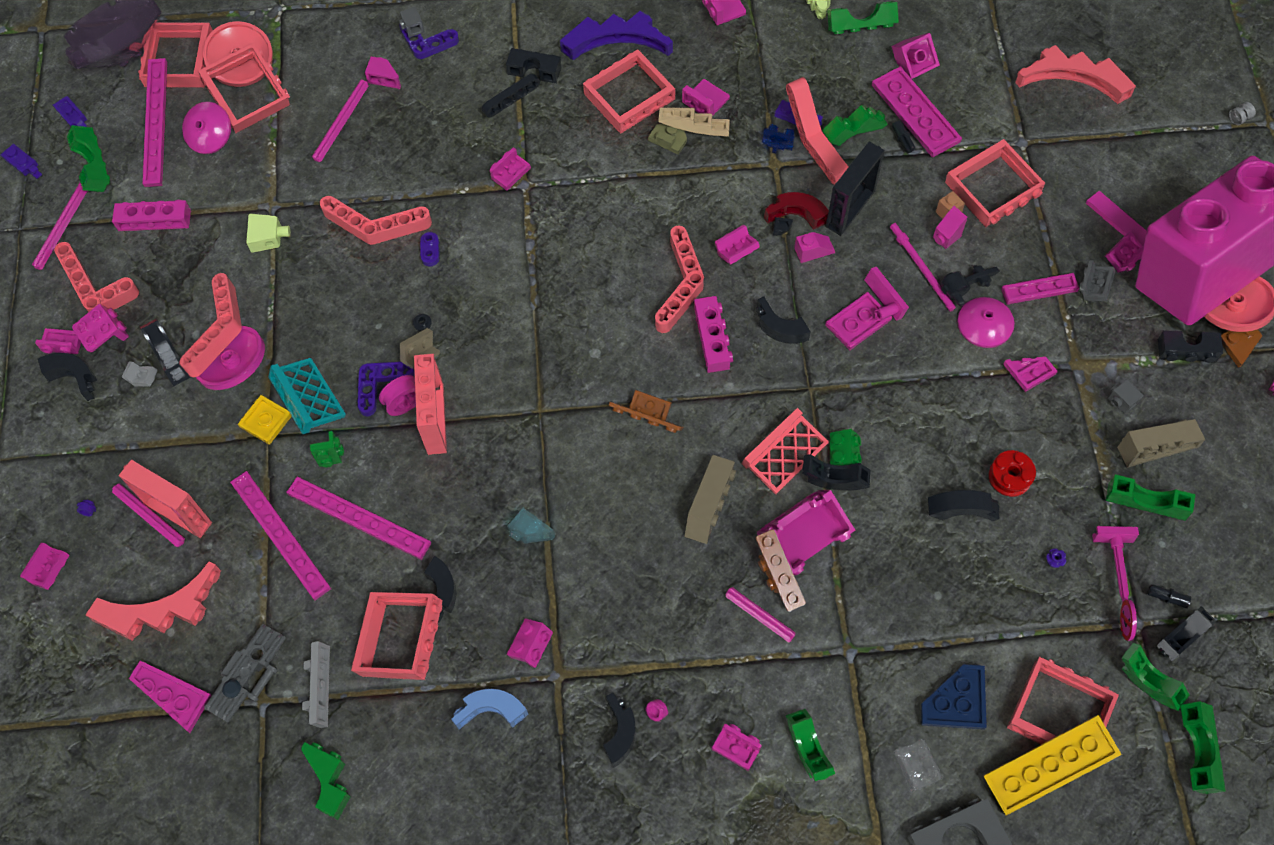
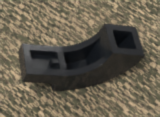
[756,297,811,344]
[424,556,457,623]
[603,693,636,768]

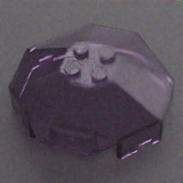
[63,0,162,69]

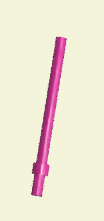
[890,223,956,311]

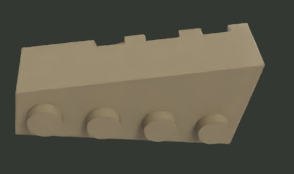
[1118,419,1205,468]
[685,455,736,544]

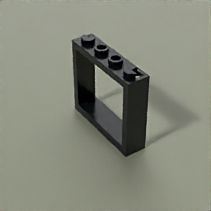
[826,141,885,236]

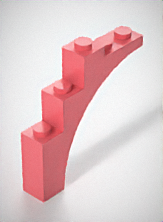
[1015,45,1136,104]
[86,562,221,641]

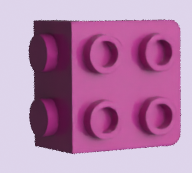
[702,0,746,25]
[72,304,129,352]

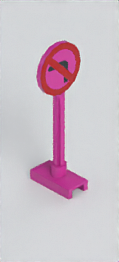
[1092,526,1139,641]

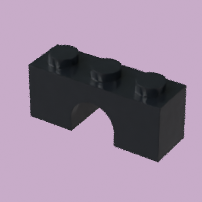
[506,48,562,84]
[1157,330,1223,363]

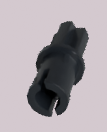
[892,120,916,153]
[1148,584,1191,609]

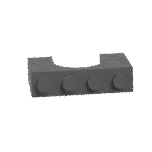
[907,798,1012,845]

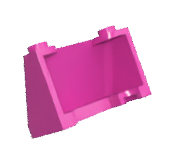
[757,490,855,576]

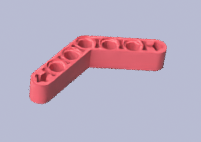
[786,77,848,185]
[320,196,432,245]
[655,226,704,333]
[179,273,242,377]

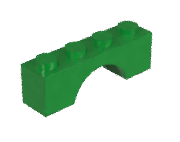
[827,1,899,34]
[67,125,110,192]
[1106,474,1196,521]
[1181,701,1226,794]

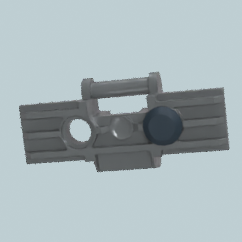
[204,624,286,723]

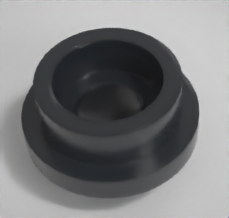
[413,314,432,332]

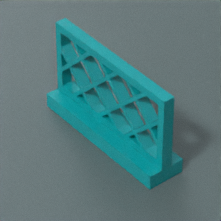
[269,358,346,434]

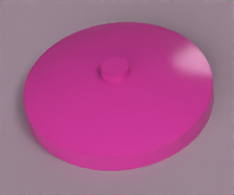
[196,326,265,390]

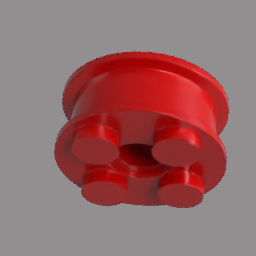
[989,450,1036,497]

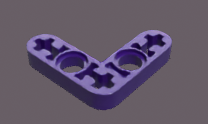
[399,23,459,59]
[358,362,415,417]

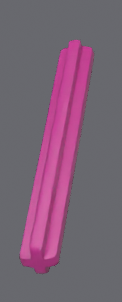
[112,484,185,547]

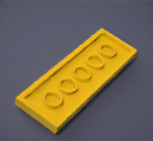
[983,715,1122,815]

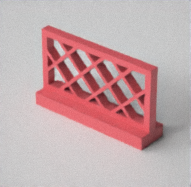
[741,408,829,494]

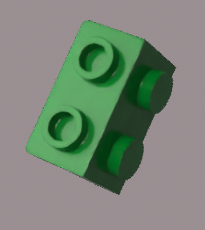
[830,429,862,466]
[310,431,344,467]

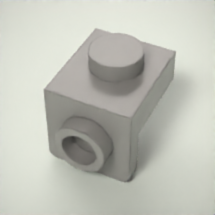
[122,362,157,386]

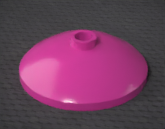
[182,102,231,154]
[958,297,1014,348]

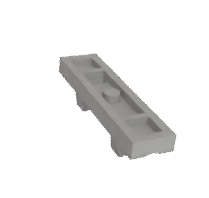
[302,641,330,728]

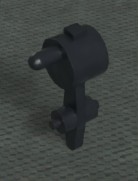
[941,265,1000,306]

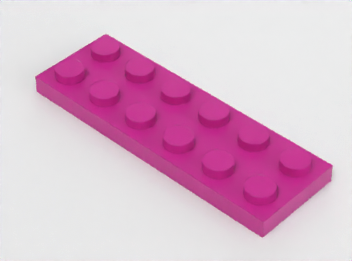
[872,66,962,158]

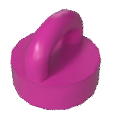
[646,699,668,721]

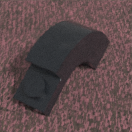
[37,353,97,401]
[802,454,871,491]
[928,490,1000,521]
[1157,606,1217,661]

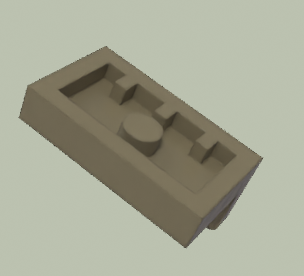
[400,328,440,369]

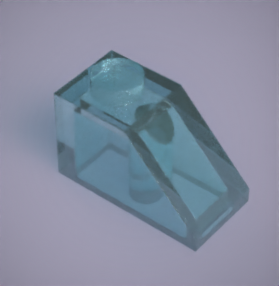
[508,508,555,543]

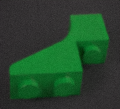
[822,105,888,146]
[301,742,351,820]

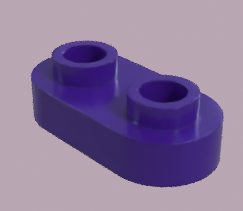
[420,232,440,267]

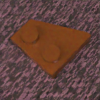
[1221,329,1262,368]

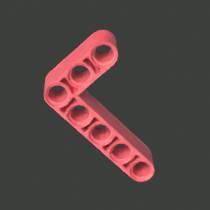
[54,242,139,312]

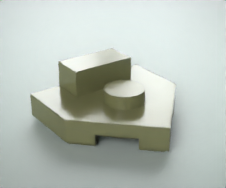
[648,123,687,155]

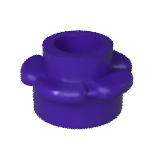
[77,500,96,516]
[1046,548,1066,568]

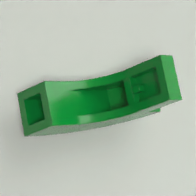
[1122,643,1190,711]
[786,709,835,781]

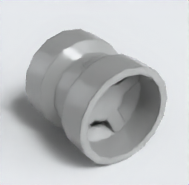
[1229,102,1256,125]

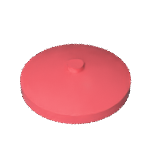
[203,21,273,87]
[1204,276,1274,332]

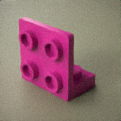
[682,79,730,116]

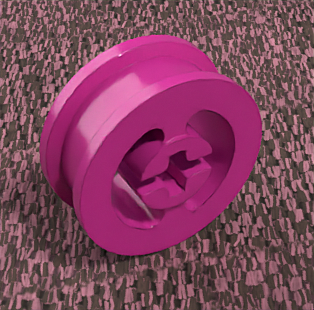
[379,375,416,416]

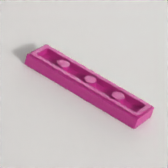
[1002,273,1079,305]

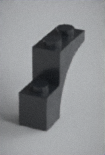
[140,318,191,386]

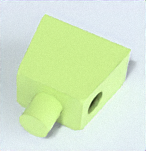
[246,214,291,252]

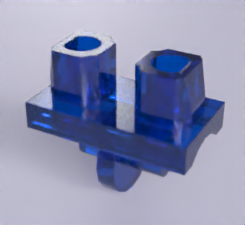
[762,124,795,154]

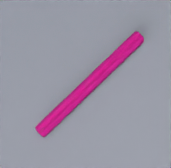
[312,80,369,162]
[32,183,87,270]

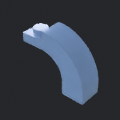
[451,689,528,729]

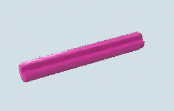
[726,587,795,642]

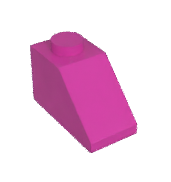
[365,56,401,89]
[933,206,968,249]
[794,232,835,263]

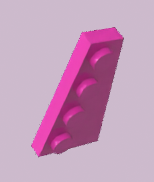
[129,661,212,733]

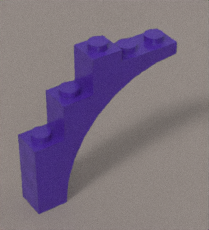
[560,11,673,60]

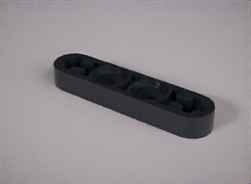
[481,73,540,118]

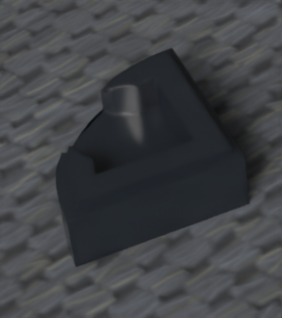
[773,217,793,236]

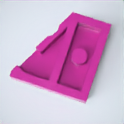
[1003,357,1057,392]

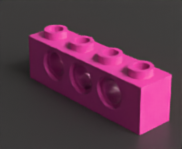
[112,200,191,231]
[694,296,733,373]

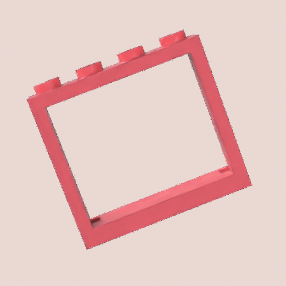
[138,23,213,88]
[198,43,290,133]
[583,50,675,134]
[945,139,1045,227]
[414,354,447,455]
[118,460,212,538]
[351,592,442,680]
[1007,657,1119,745]

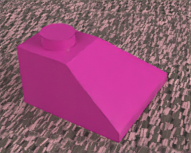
[891,33,940,79]

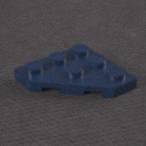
[921,664,987,730]

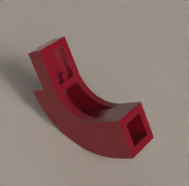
[764,192,829,230]

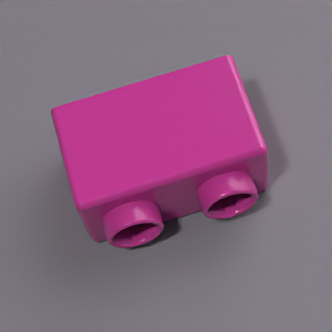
[1135,155,1274,325]

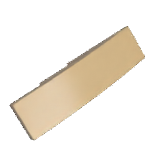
[659,108,730,136]

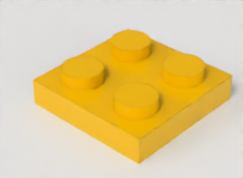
[238,395,292,445]

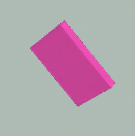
[825,292,892,350]

